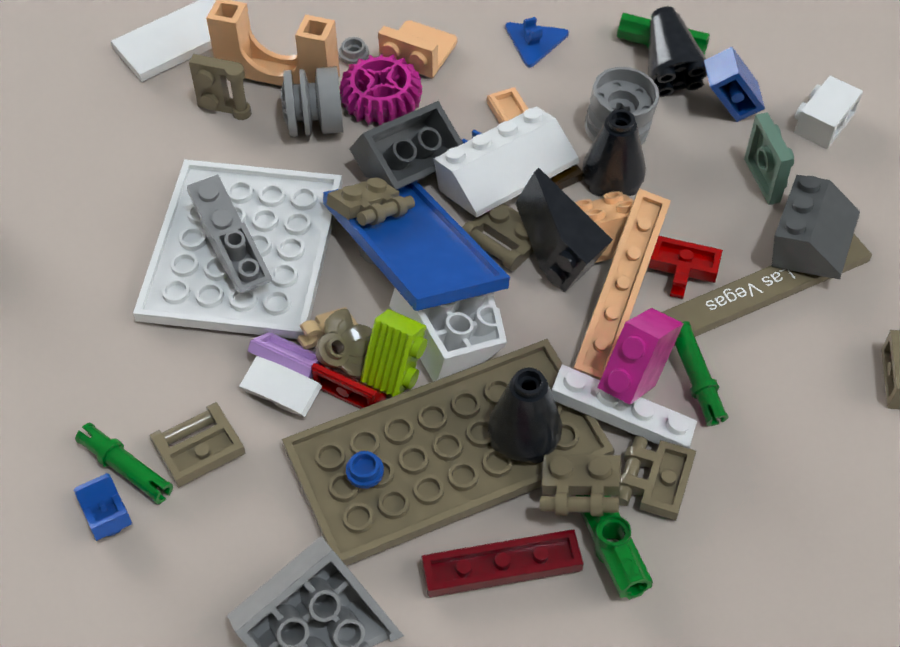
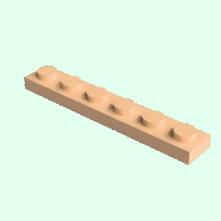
[573,188,671,380]

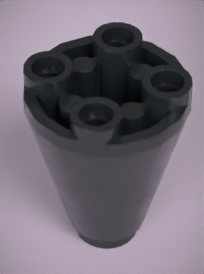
[648,6,707,97]
[582,109,646,196]
[488,367,563,464]

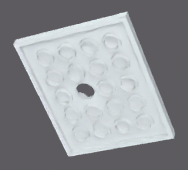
[133,159,343,339]

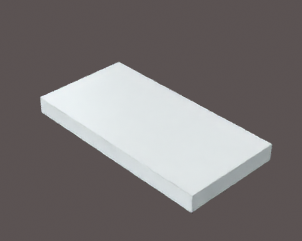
[111,0,216,82]

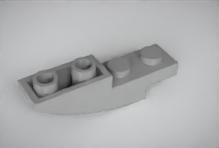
[187,174,272,294]

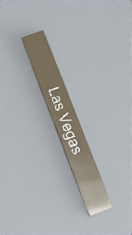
[661,234,872,346]

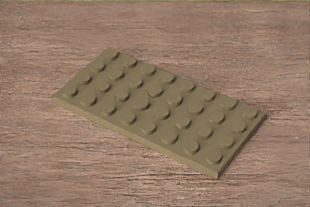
[282,339,615,566]

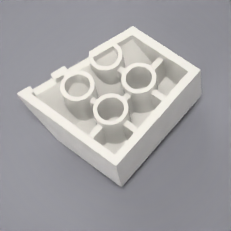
[389,288,507,382]

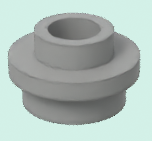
[339,37,369,64]

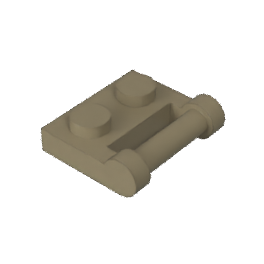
[189,54,251,120]
[462,203,534,271]
[149,402,246,488]

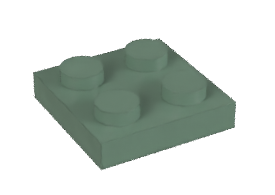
[744,112,794,205]

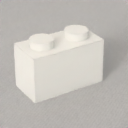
[794,76,863,149]

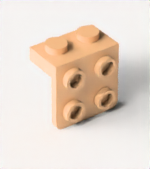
[378,20,457,78]
[575,192,634,263]

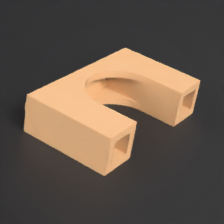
[206,0,340,86]

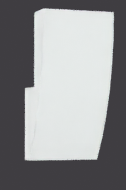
[239,356,322,417]

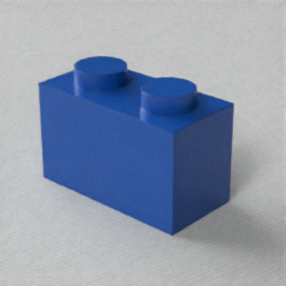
[704,47,765,122]

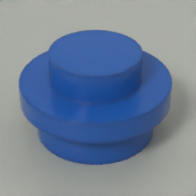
[346,451,384,488]

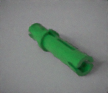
[675,321,729,426]
[75,423,173,504]

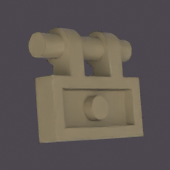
[326,177,415,225]
[615,436,696,521]
[540,455,621,516]

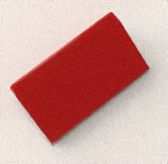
[311,363,387,409]

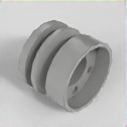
[281,66,343,137]
[585,67,659,145]

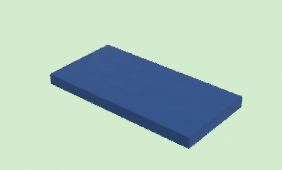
[323,181,510,311]

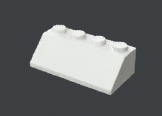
[434,106,579,218]

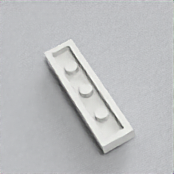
[551,364,697,448]

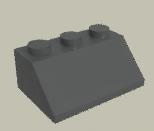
[349,101,463,190]
[772,175,860,279]

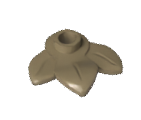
[315,309,372,377]

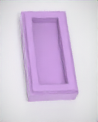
[248,332,322,378]

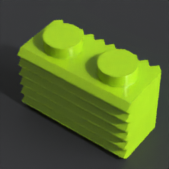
[360,309,427,397]

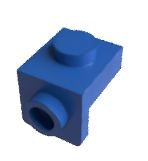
[74,473,133,541]

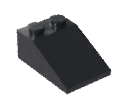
[515,168,613,292]

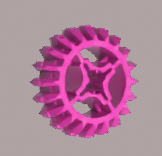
[340,53,422,126]

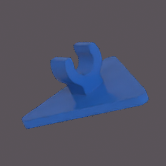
[505,17,569,68]

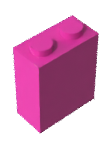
[597,308,684,405]

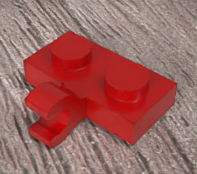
[649,236,723,299]

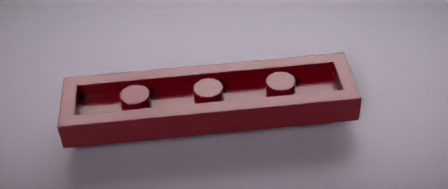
[422,529,584,598]

